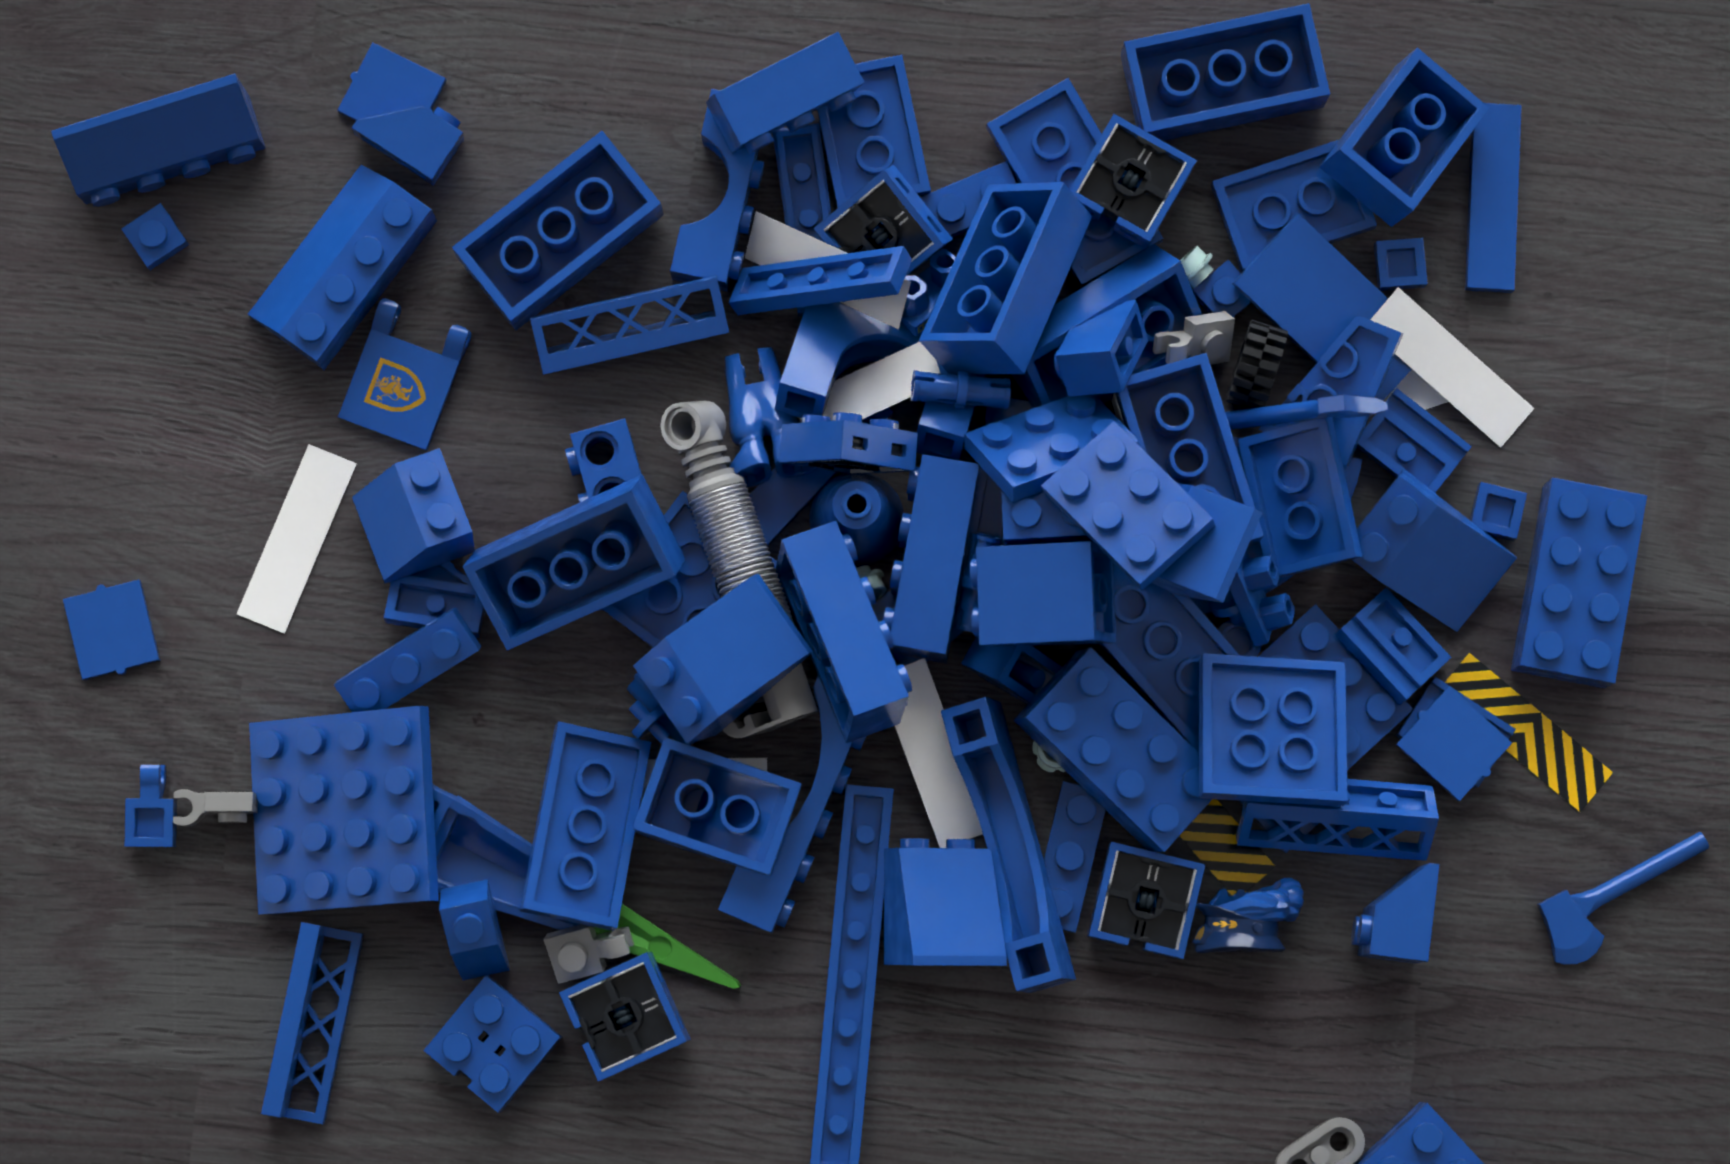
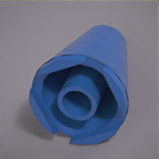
[809,473,904,567]

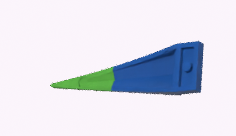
[433,785,741,989]

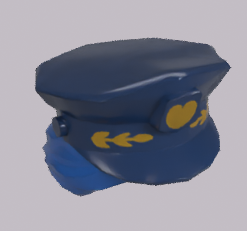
[1193,878,1304,954]

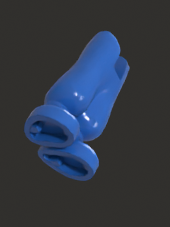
[724,347,816,487]

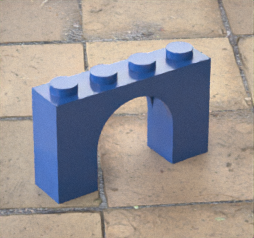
[774,302,986,460]

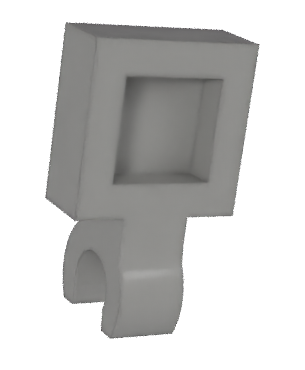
[1152,311,1235,365]
[173,789,258,827]
[543,924,634,984]

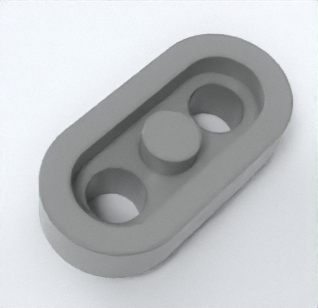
[1274,1117,1365,1164]

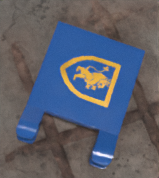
[338,298,472,451]

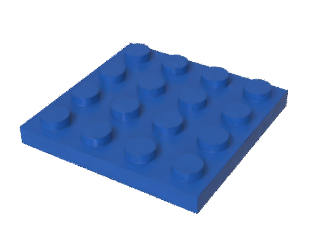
[249,706,439,915]

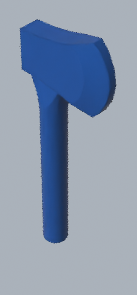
[1225,395,1388,430]
[1537,832,1709,964]

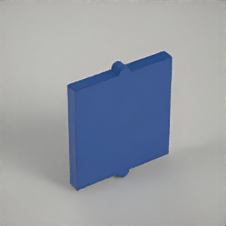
[337,42,446,121]
[63,579,160,680]
[1396,686,1512,802]

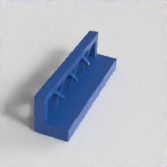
[530,276,729,375]
[1236,779,1439,861]
[261,922,364,1125]

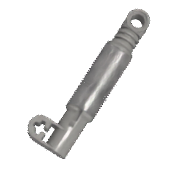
[660,400,818,738]

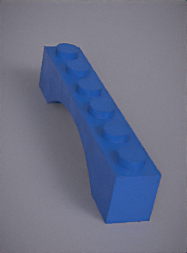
[718,676,867,934]
[941,697,1076,993]

